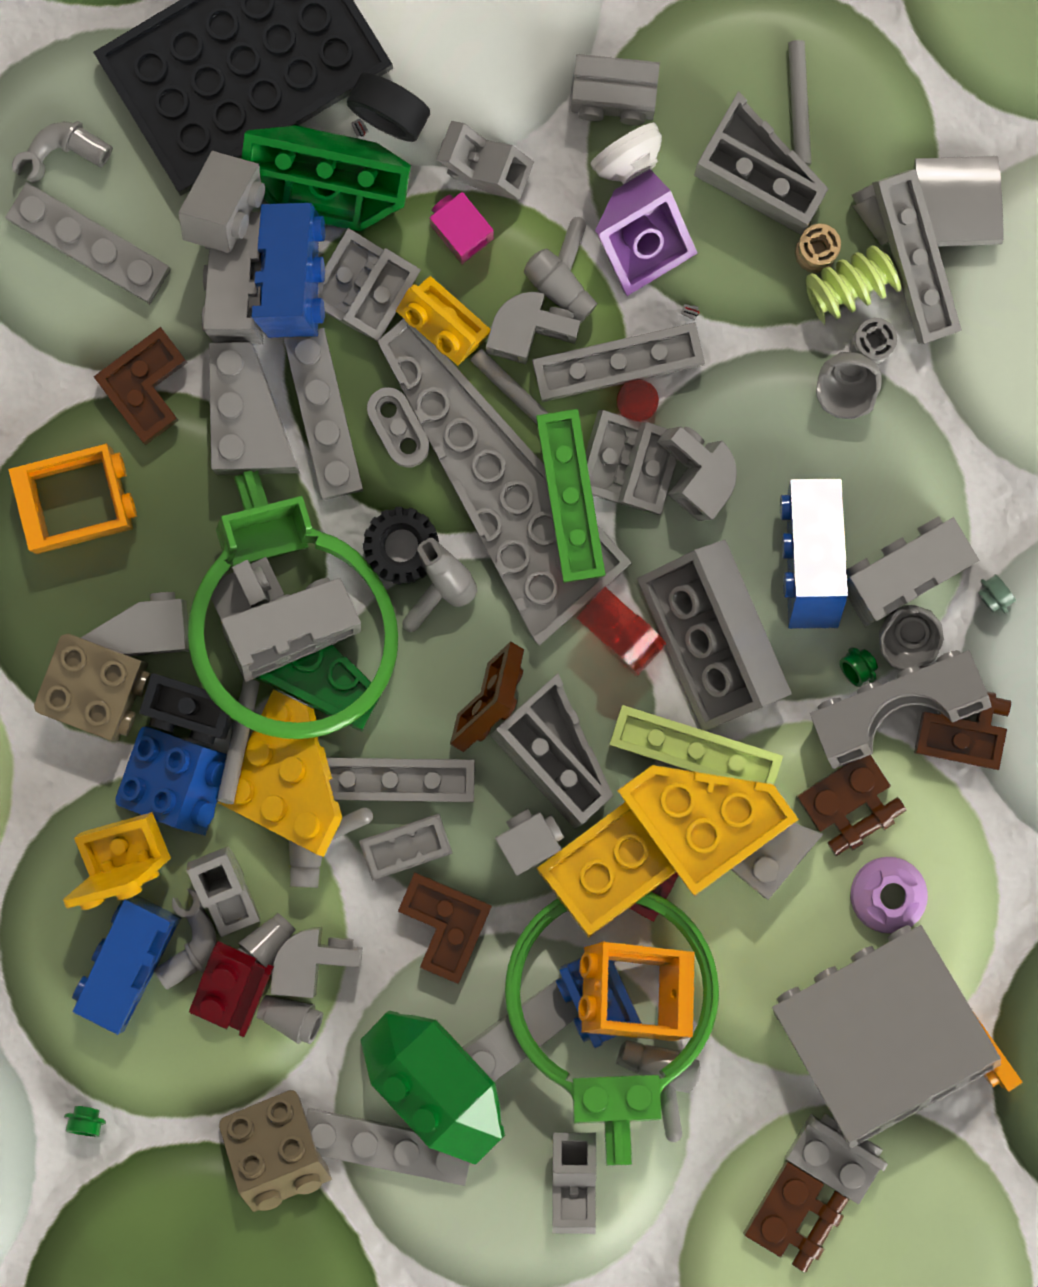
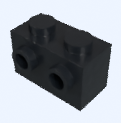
[139,673,239,745]

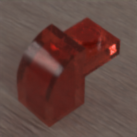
[576,587,667,677]

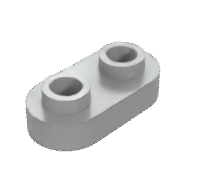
[367,387,429,468]

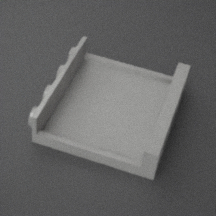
[772,925,1001,1149]

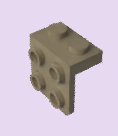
[34,634,151,741]
[219,1090,332,1212]

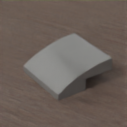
[913,156,1003,247]
[318,228,421,341]
[585,410,677,515]

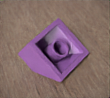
[595,169,698,296]

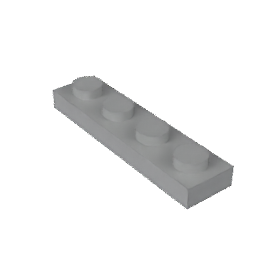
[872,169,962,344]
[5,182,171,304]
[532,322,705,402]
[283,328,363,501]
[327,758,475,802]
[306,1108,470,1186]

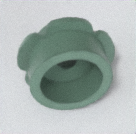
[978,574,1016,613]

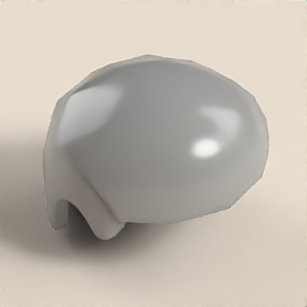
[816,352,882,419]
[879,605,944,671]

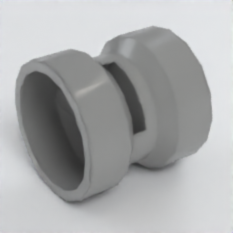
[850,318,897,365]

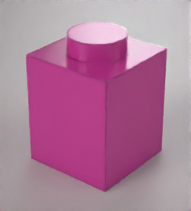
[430,192,494,264]

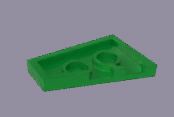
[256,645,381,732]

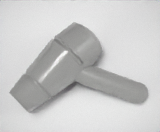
[523,217,598,323]
[403,538,477,632]
[288,808,373,888]
[616,1040,700,1142]

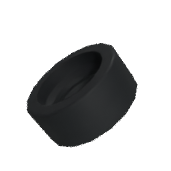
[347,73,430,142]

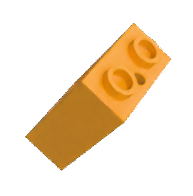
[8,443,137,554]
[578,942,695,1041]

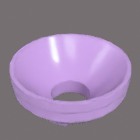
[850,857,928,934]

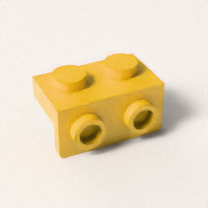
[396,276,491,366]

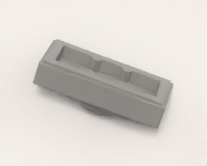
[359,814,453,881]

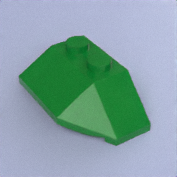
[241,125,411,232]
[360,1011,505,1165]

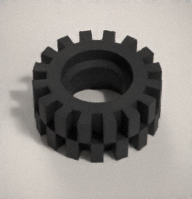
[363,507,439,585]

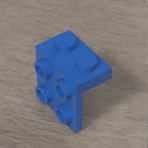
[116,726,227,836]

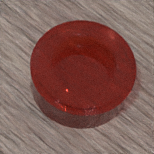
[616,379,659,423]

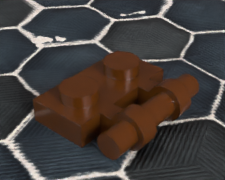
[914,691,1011,770]
[796,755,907,856]
[743,1160,849,1273]

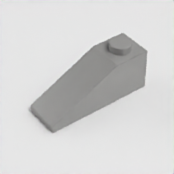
[81,592,189,656]
[462,979,579,1081]

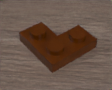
[94,327,188,445]
[450,641,524,752]
[398,872,492,984]

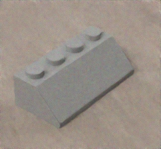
[637,539,792,731]

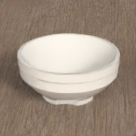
[590,122,662,184]

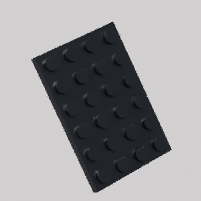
[93,0,393,196]

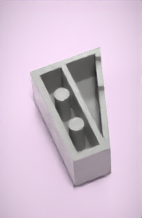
[694,91,828,235]
[202,212,264,344]
[209,342,300,475]
[846,516,980,626]
[221,577,361,682]
[490,673,613,829]
[730,823,823,900]

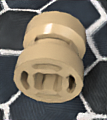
[795,223,841,273]

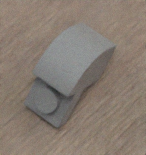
[436,121,534,200]
[486,292,581,364]
[657,426,737,521]
[211,557,284,619]
[186,846,260,937]
[271,927,363,998]
[552,1133,596,1234]

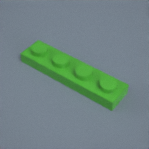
[536,409,606,583]

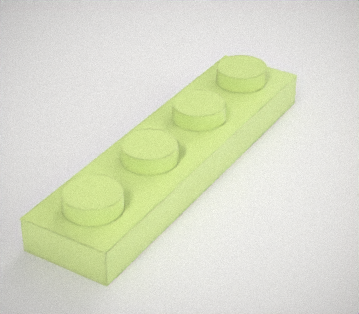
[609,705,783,784]

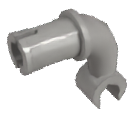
[12,121,113,183]
[154,888,216,990]

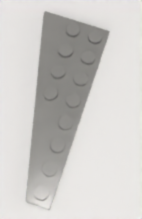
[377,318,632,646]

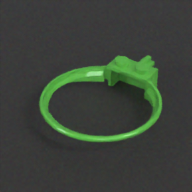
[188,470,398,739]
[505,892,719,1166]

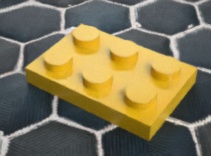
[537,802,676,938]

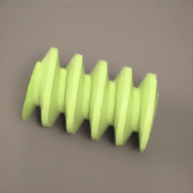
[806,245,901,325]

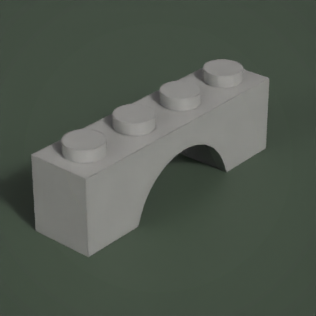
[810,650,992,769]

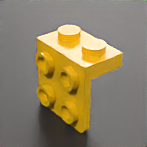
[63,812,171,910]

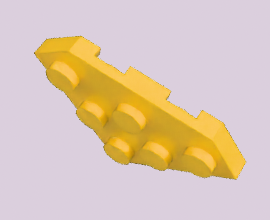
[218,689,342,857]
[617,765,799,896]

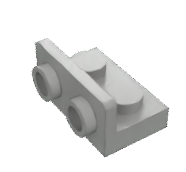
[785,1114,888,1204]

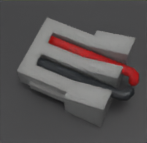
[351,118,368,137]
[681,304,699,320]

